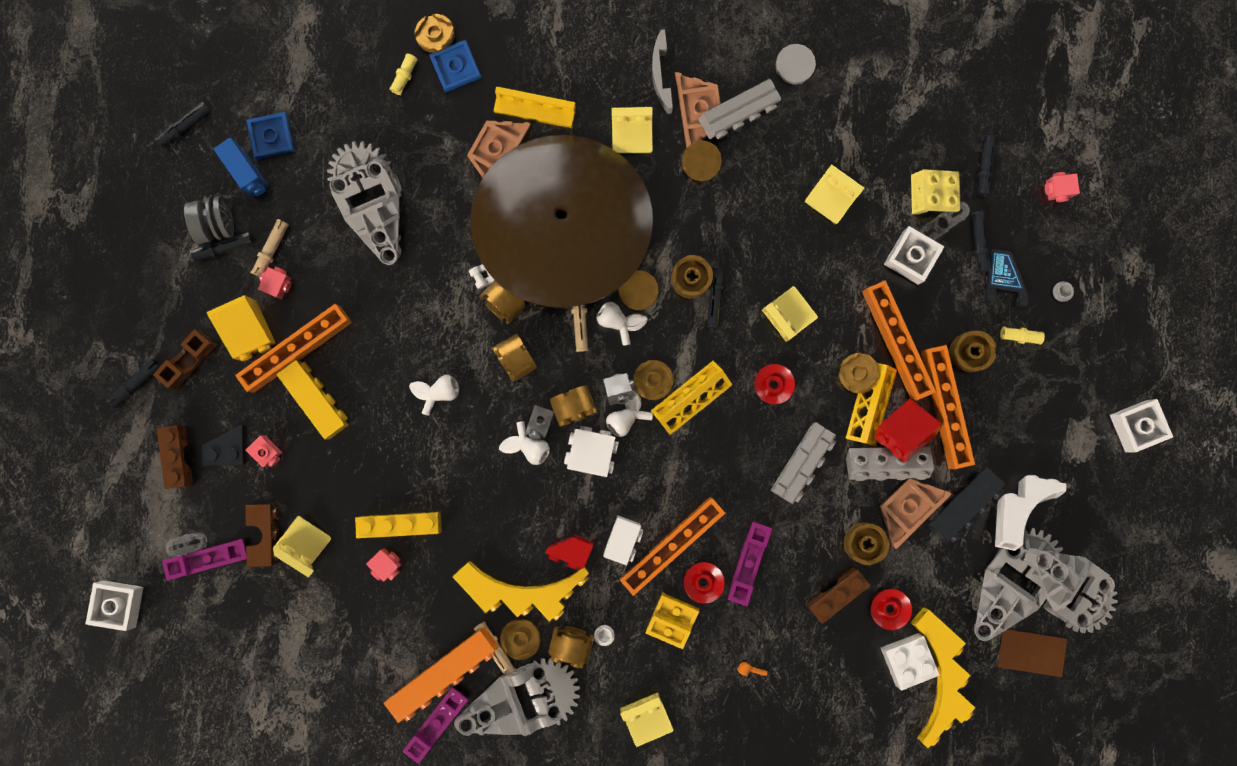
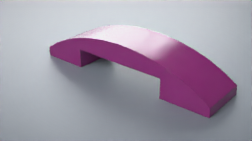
[727,522,772,606]
[162,539,247,581]
[402,687,469,764]

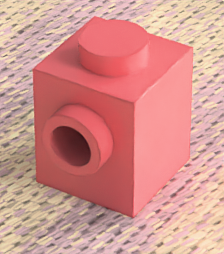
[1045,172,1080,202]
[258,267,291,300]
[246,436,283,467]
[367,548,401,582]

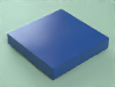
[429,40,482,93]
[247,112,295,160]

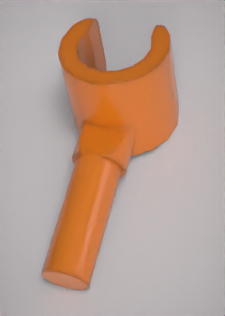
[737,662,767,677]

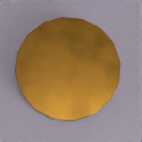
[415,14,455,53]
[681,140,722,181]
[619,270,659,310]
[839,353,880,393]
[634,360,673,400]
[500,618,541,660]

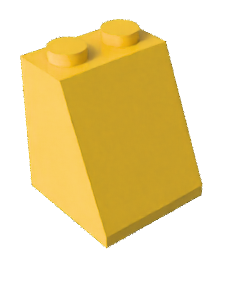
[207,295,276,361]

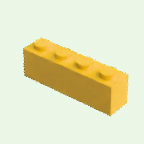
[276,360,348,439]
[355,512,442,538]

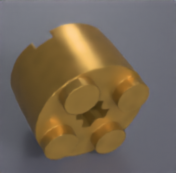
[671,255,713,299]
[480,280,526,324]
[948,331,996,373]
[492,334,537,382]
[550,386,597,427]
[844,522,889,565]
[548,626,594,668]

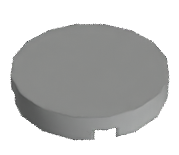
[775,44,816,85]

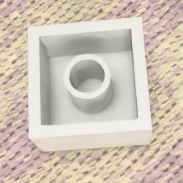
[884,226,944,285]
[1110,399,1173,452]
[603,515,643,565]
[86,580,144,631]
[881,633,940,691]

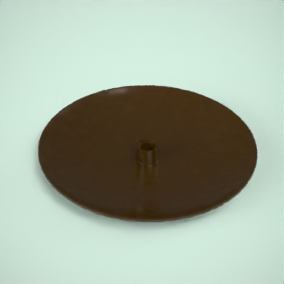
[471,135,653,308]

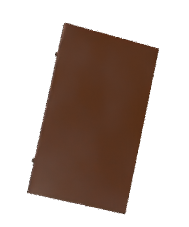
[997,629,1067,677]

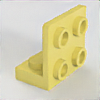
[612,107,652,154]
[805,164,864,224]
[911,170,960,214]
[762,286,818,342]
[273,516,331,578]
[620,692,673,747]

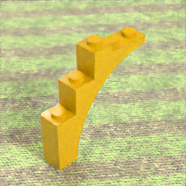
[453,561,589,621]
[911,608,975,748]

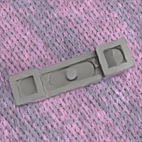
[652,29,672,114]

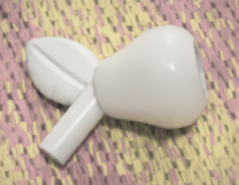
[597,302,648,345]
[409,375,459,416]
[606,389,653,437]
[499,421,550,465]

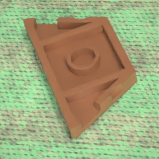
[675,72,720,148]
[467,121,531,178]
[879,478,951,549]

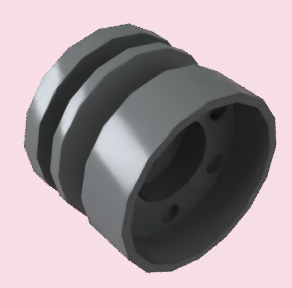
[184,195,234,244]

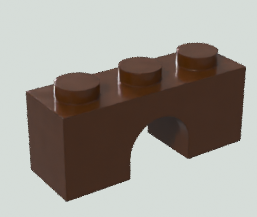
[153,329,217,390]
[157,425,193,489]
[246,504,279,567]
[806,567,870,624]

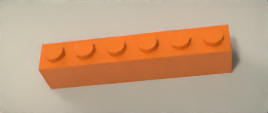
[862,280,936,401]
[235,304,352,393]
[921,345,975,469]
[620,497,725,596]
[384,626,499,723]

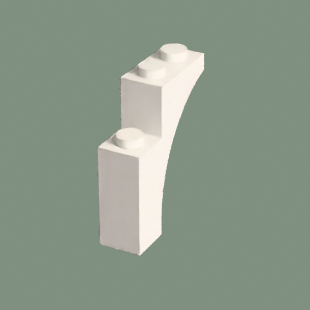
[995,475,1066,551]

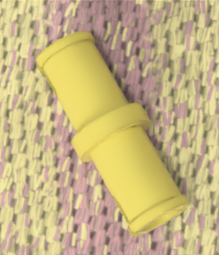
[390,54,418,95]
[1000,327,1045,345]

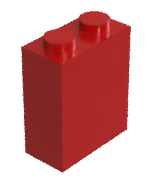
[874,398,942,463]

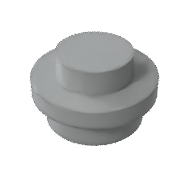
[1053,281,1074,302]

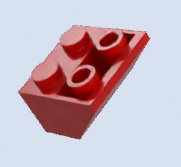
[545,535,594,570]

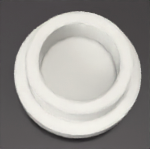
[594,625,614,646]

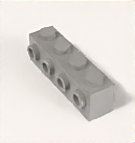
[846,447,934,481]

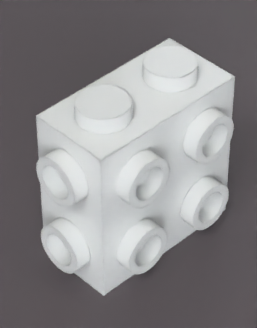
[564,426,618,477]

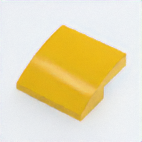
[646,592,700,649]

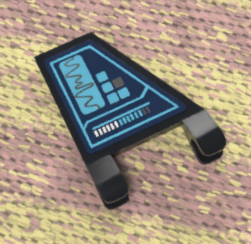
[984,249,1028,307]

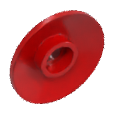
[754,364,795,404]
[684,562,724,603]
[871,589,912,630]

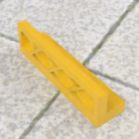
[494,87,576,128]
[651,361,732,435]
[846,364,897,447]

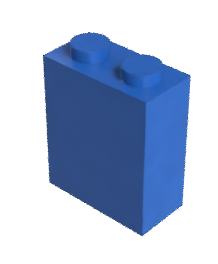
[214,137,269,197]

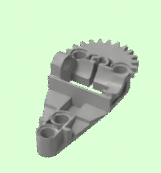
[327,141,402,265]
[974,528,1063,641]
[1025,548,1118,633]
[454,658,580,736]

